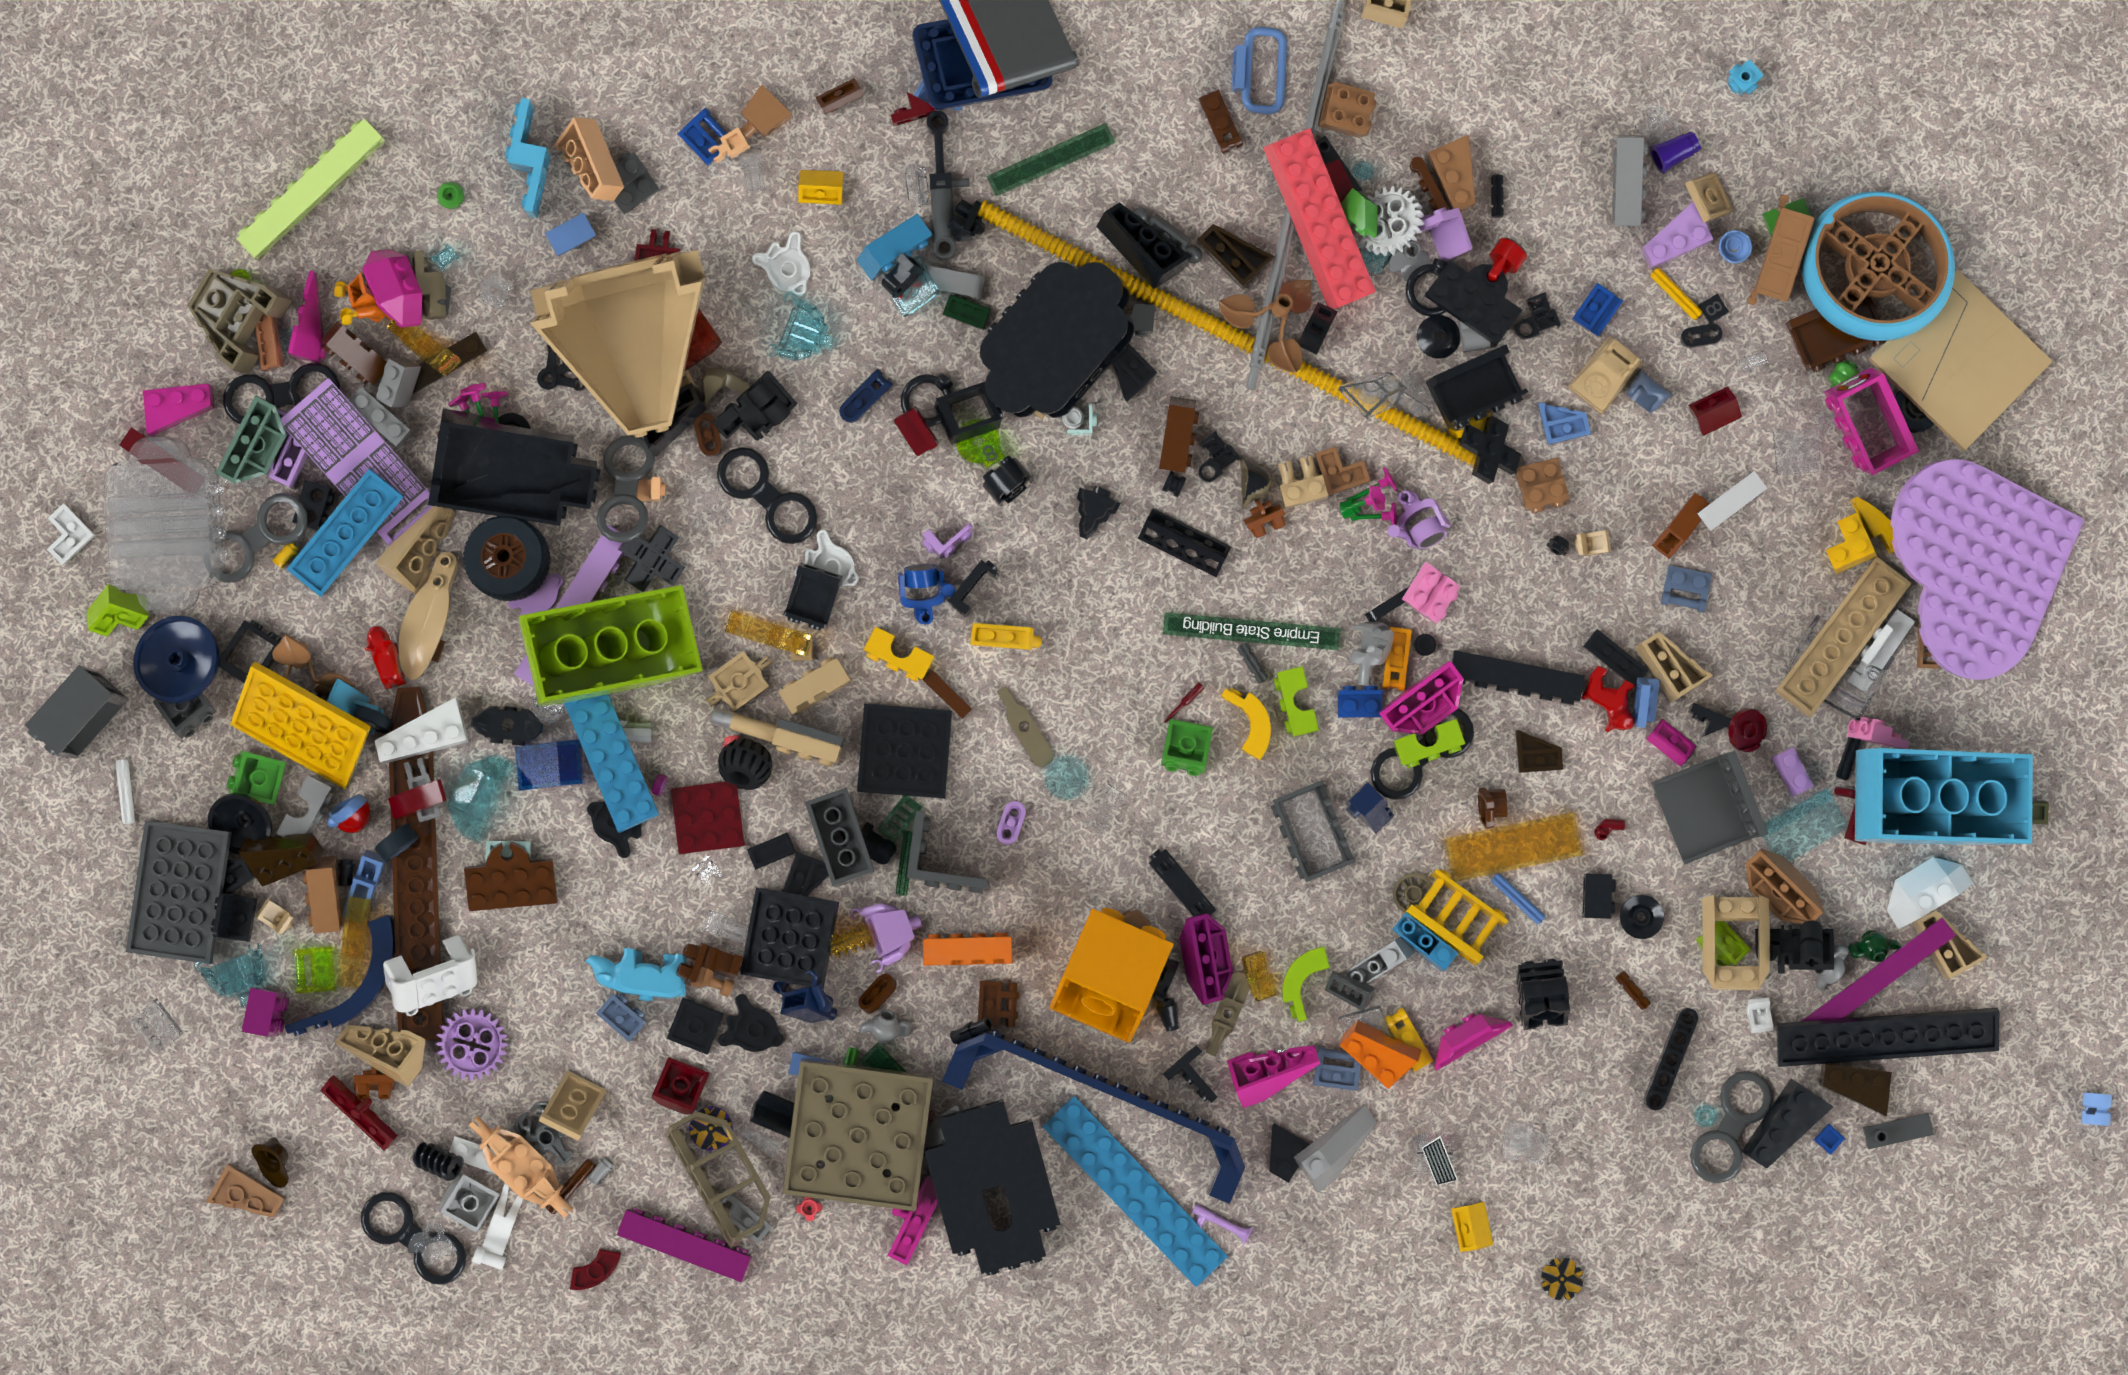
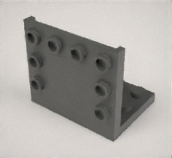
[1651,751,1768,865]
[907,811,989,894]

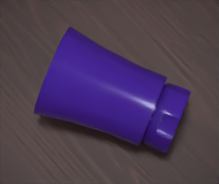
[1650,132,1701,174]

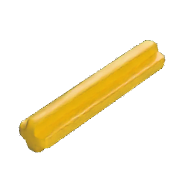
[1650,267,1703,320]

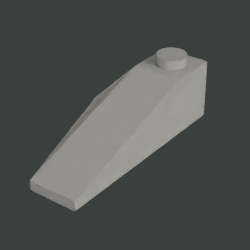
[1293,1104,1377,1193]

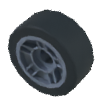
[375,823,419,862]

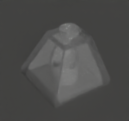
[1338,372,1406,419]

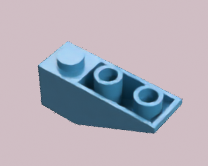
[1392,912,1458,972]

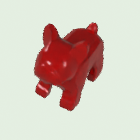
[365,626,406,690]
[1581,666,1635,732]

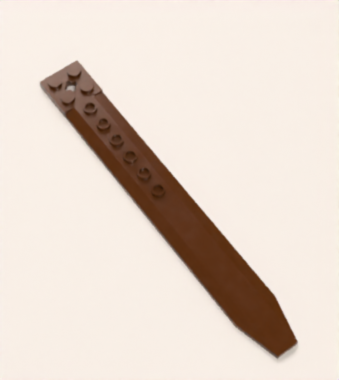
[389,687,443,1041]

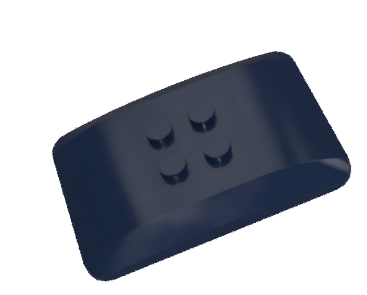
[912,19,1053,110]

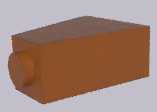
[1652,493,1709,559]

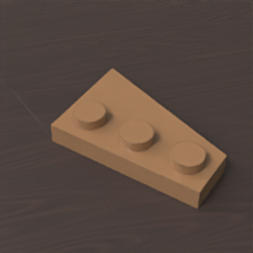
[206,1163,286,1217]

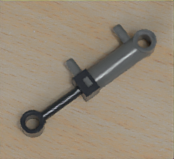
[926,110,973,261]

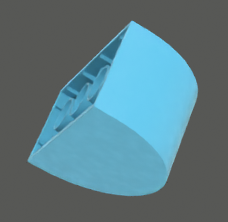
[1855,748,2033,845]

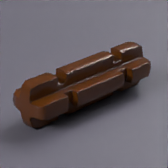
[1615,971,1651,1010]

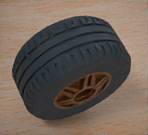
[463,516,551,601]

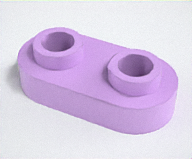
[996,801,1026,845]

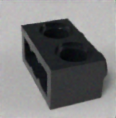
[292,480,335,531]

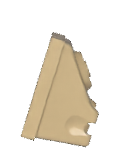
[1567,336,1644,415]

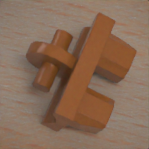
[1243,499,1285,538]
[353,1067,394,1100]

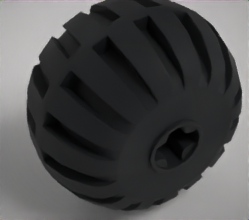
[718,738,773,790]

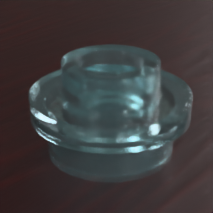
[1353,161,1374,181]
[1694,1105,1717,1127]

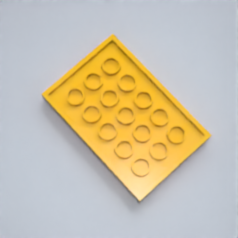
[230,662,371,789]

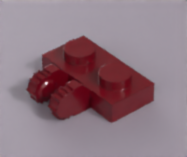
[635,229,681,261]

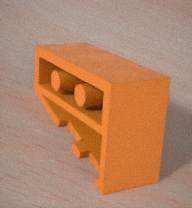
[1339,1020,1421,1089]

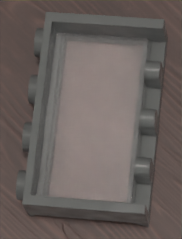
[1271,780,1355,882]

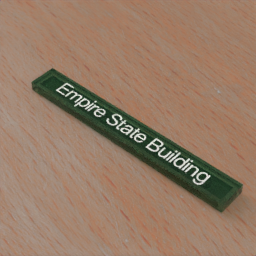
[1163,612,1340,651]

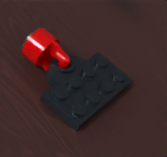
[1425,238,1527,346]

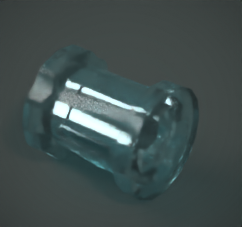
[431,243,460,272]

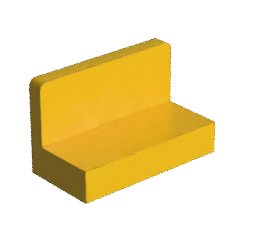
[798,170,844,205]
[1451,1202,1493,1252]

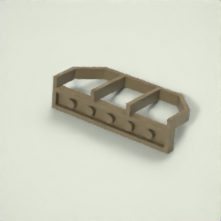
[665,1111,771,1248]

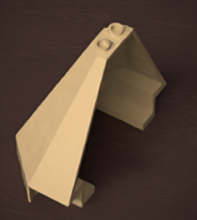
[530,250,706,438]

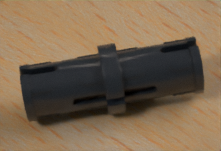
[950,1017,993,1044]

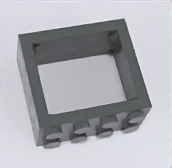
[25,665,129,759]

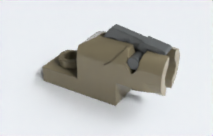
[412,251,451,319]

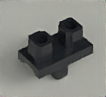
[947,199,985,242]

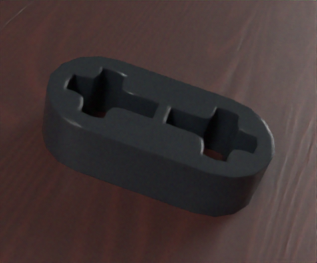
[1680,324,1723,348]

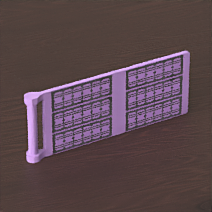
[281,378,432,546]

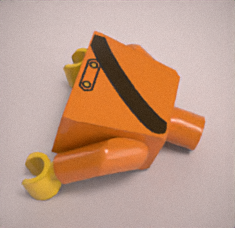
[334,272,393,325]

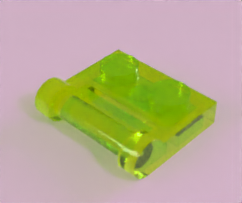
[292,946,336,994]

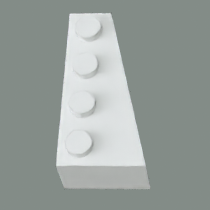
[375,697,469,764]

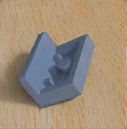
[596,993,647,1042]

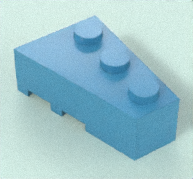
[857,213,933,281]

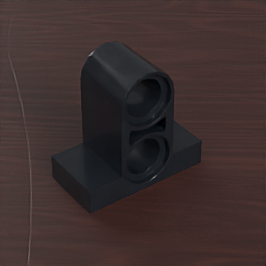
[1298,302,1338,355]

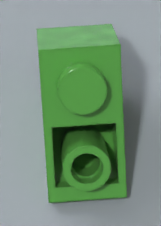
[1341,188,1377,238]

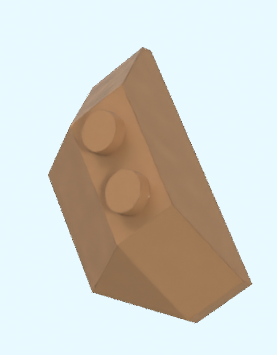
[1745,848,1824,924]

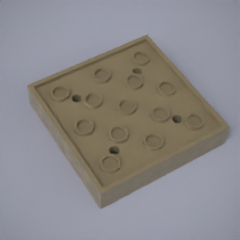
[783,1058,934,1211]

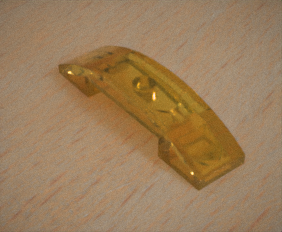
[387,320,462,377]
[725,611,813,656]

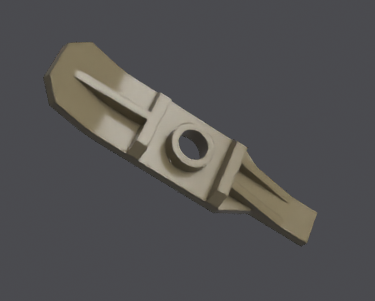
[997,686,1054,767]
[1206,971,1253,1057]

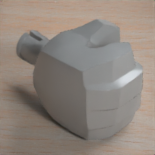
[1350,621,1394,686]

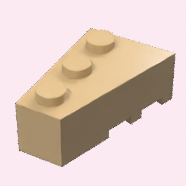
[1635,632,1713,702]
[1912,910,1988,980]

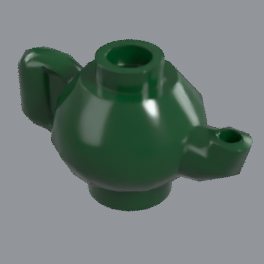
[1848,930,1901,962]

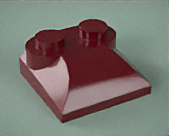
[652,1057,709,1114]

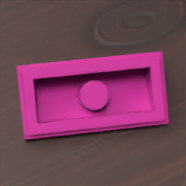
[1646,719,1697,766]

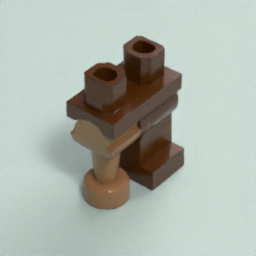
[676,943,743,997]

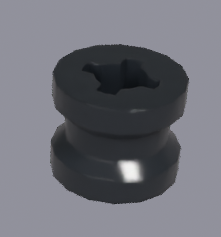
[1162,471,1187,498]

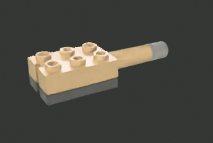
[711,708,845,767]

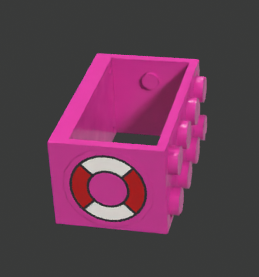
[1824,367,1919,476]

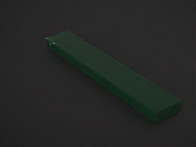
[987,123,1115,197]

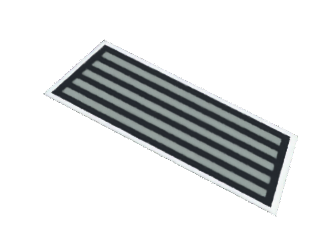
[1422,1136,1458,1185]

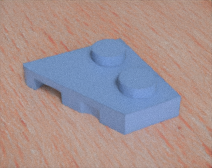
[1538,402,1591,445]

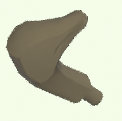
[702,368,751,407]

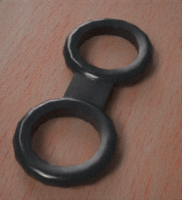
[223,363,340,424]
[717,447,818,544]
[1370,708,1474,800]
[361,1192,466,1285]

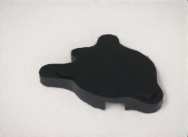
[587,801,648,858]
[718,994,783,1052]

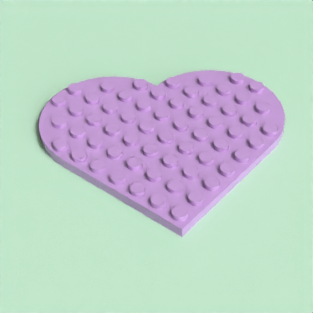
[1891,459,2085,680]

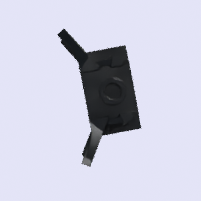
[471,706,543,746]

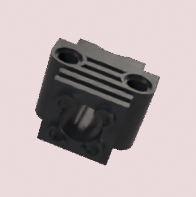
[1516,959,1570,1030]

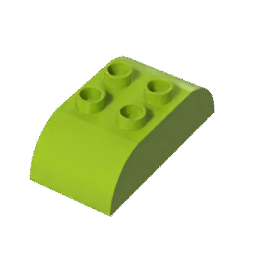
[518,585,703,706]

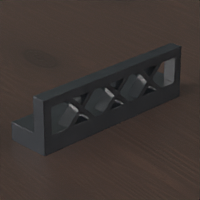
[1138,508,1231,577]

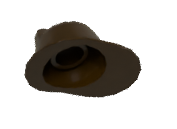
[251,1137,289,1188]

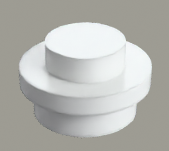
[1062,407,1084,429]

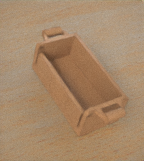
[1746,194,1815,305]

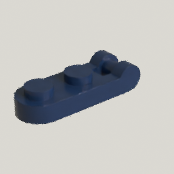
[839,369,894,423]

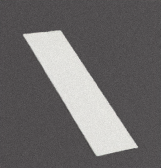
[1697,471,1767,531]

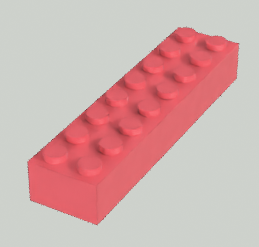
[1263,128,1376,309]

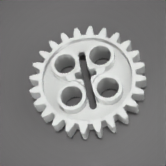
[1354,186,1424,256]

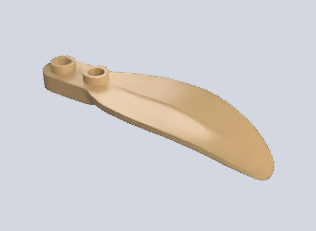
[399,552,459,680]

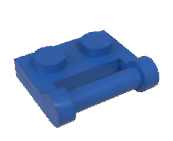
[677,108,727,166]

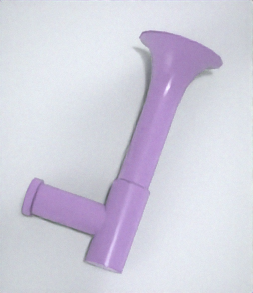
[1192,1204,1254,1246]

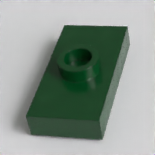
[942,294,991,331]

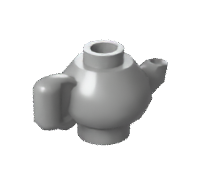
[1813,945,1849,991]
[859,1010,912,1043]

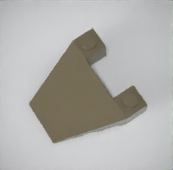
[187,269,293,374]

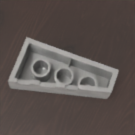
[1612,135,1647,226]

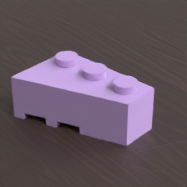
[1641,202,1713,270]

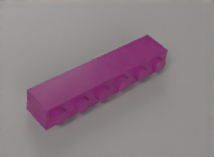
[617,1207,752,1282]

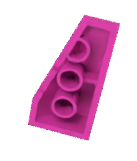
[1227,1045,1320,1108]

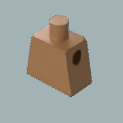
[740,85,792,139]

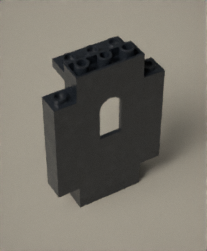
[924,1099,1061,1276]

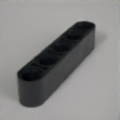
[1643,1008,1698,1111]

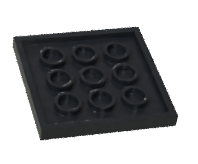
[857,704,952,799]
[740,887,839,990]

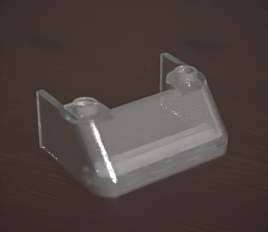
[1785,615,1895,718]

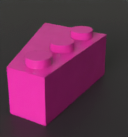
[143,384,215,437]

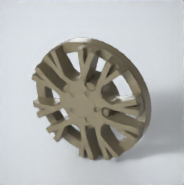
[1393,873,1434,912]

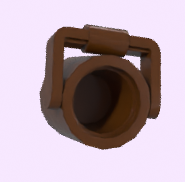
[1478,787,1508,829]

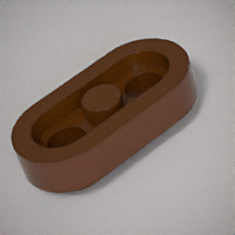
[694,413,722,457]
[858,974,897,1014]

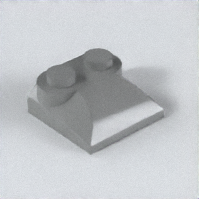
[438,1172,500,1232]

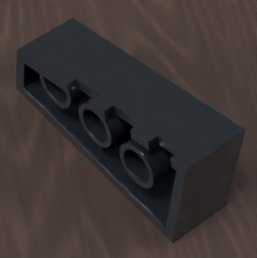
[1096,202,1192,289]
[1742,1079,1834,1169]

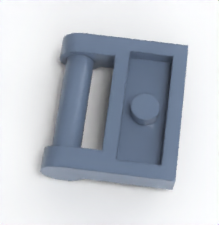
[1661,565,1712,613]
[1313,1045,1361,1091]

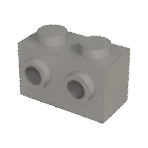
[376,357,421,408]

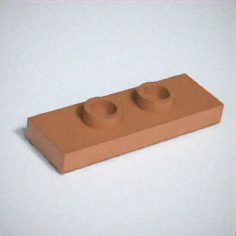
[255,314,284,372]

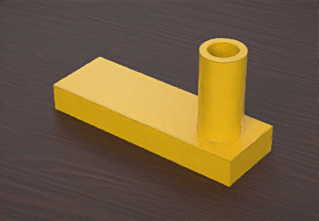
[970,623,1042,650]

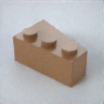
[1427,135,1475,213]

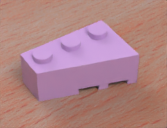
[269,409,309,489]

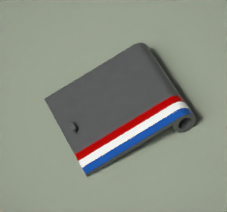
[939,0,1078,98]

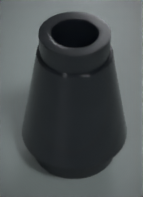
[1156,997,1179,1032]

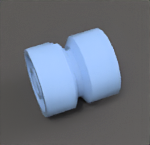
[2081,1092,2112,1126]

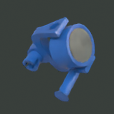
[897,564,955,625]

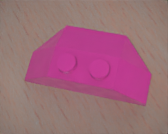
[362,249,422,328]
[1379,661,1463,735]
[1433,1012,1513,1071]

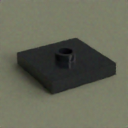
[666,998,724,1055]

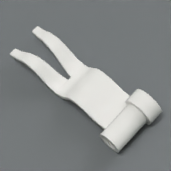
[472,1183,523,1270]

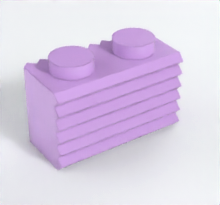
[1771,747,1814,797]

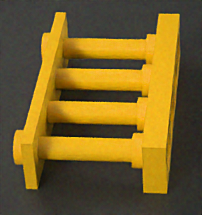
[1403,869,1508,966]

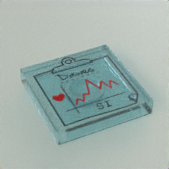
[892,256,939,317]

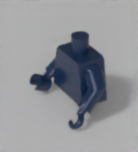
[773,970,837,1023]

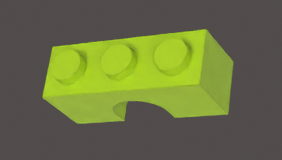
[1273,666,1319,738]
[1392,719,1465,769]

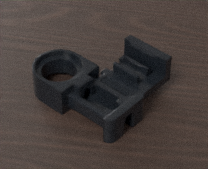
[1515,292,1561,340]
[1198,431,1240,483]

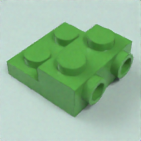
[1161,719,1213,776]
[226,750,286,805]

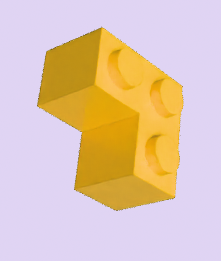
[1826,513,1877,575]

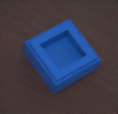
[1813,1123,1845,1155]

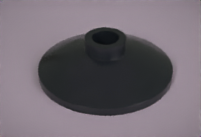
[1416,315,1460,359]
[1620,895,1664,939]

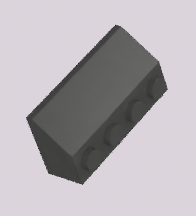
[805,788,875,887]

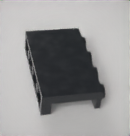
[1426,345,1528,430]

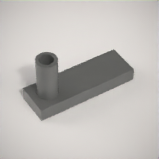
[1863,1113,1934,1149]

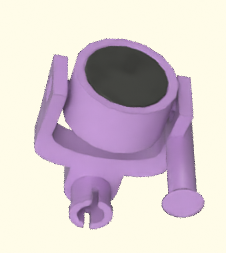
[1388,490,1452,549]

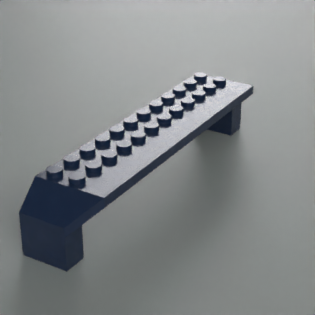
[942,1030,1245,1204]

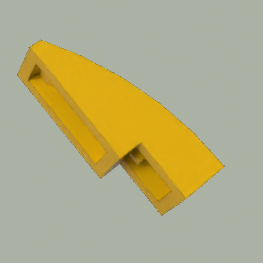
[1850,497,1894,554]

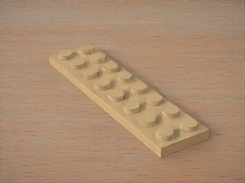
[1775,557,1912,718]

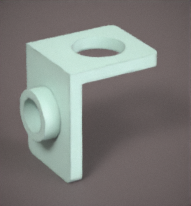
[1067,403,1097,435]

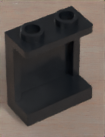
[948,560,999,618]
[783,562,843,630]

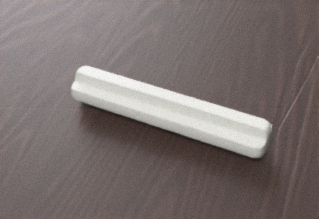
[115,759,135,824]

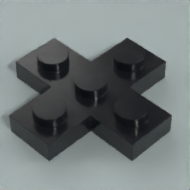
[1459,415,1521,484]
[618,524,685,592]

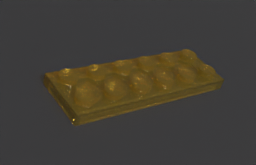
[1444,812,1583,882]

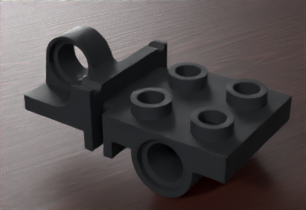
[712,371,798,441]
[1755,921,1834,974]

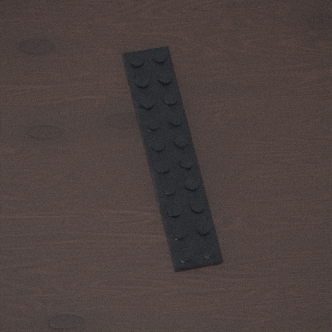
[1777,1007,2000,1067]

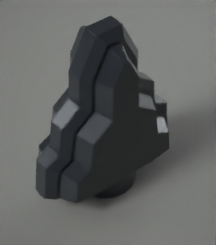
[1077,486,1121,540]

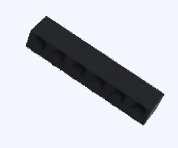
[1451,650,1585,706]

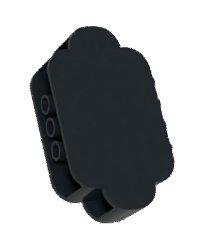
[980,262,1134,418]

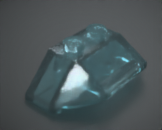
[447,754,517,843]

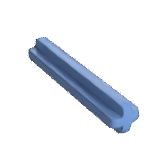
[1491,873,1545,924]

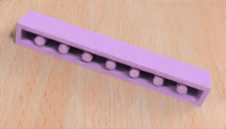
[514,525,627,687]

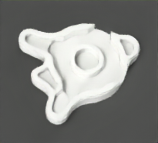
[752,232,810,297]
[794,530,859,588]

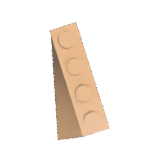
[553,117,624,201]

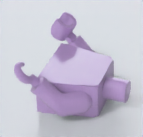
[851,903,922,973]

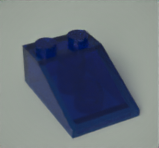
[515,740,585,791]

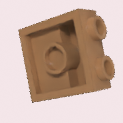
[1516,457,1570,514]

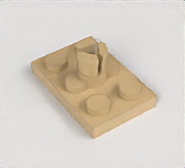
[539,1070,607,1141]

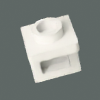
[1746,997,1774,1033]

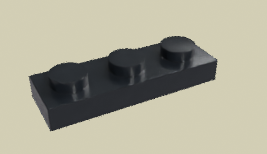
[1583,629,1649,688]

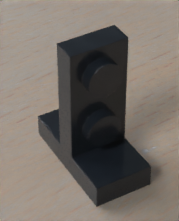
[1163,1045,1218,1103]

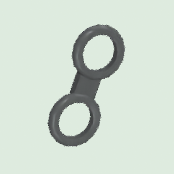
[596,435,655,543]
[205,493,307,583]
[1690,1071,1773,1183]

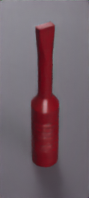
[1164,682,1205,723]

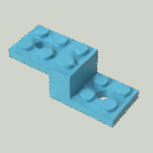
[505,98,551,218]

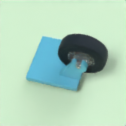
[327,679,393,735]

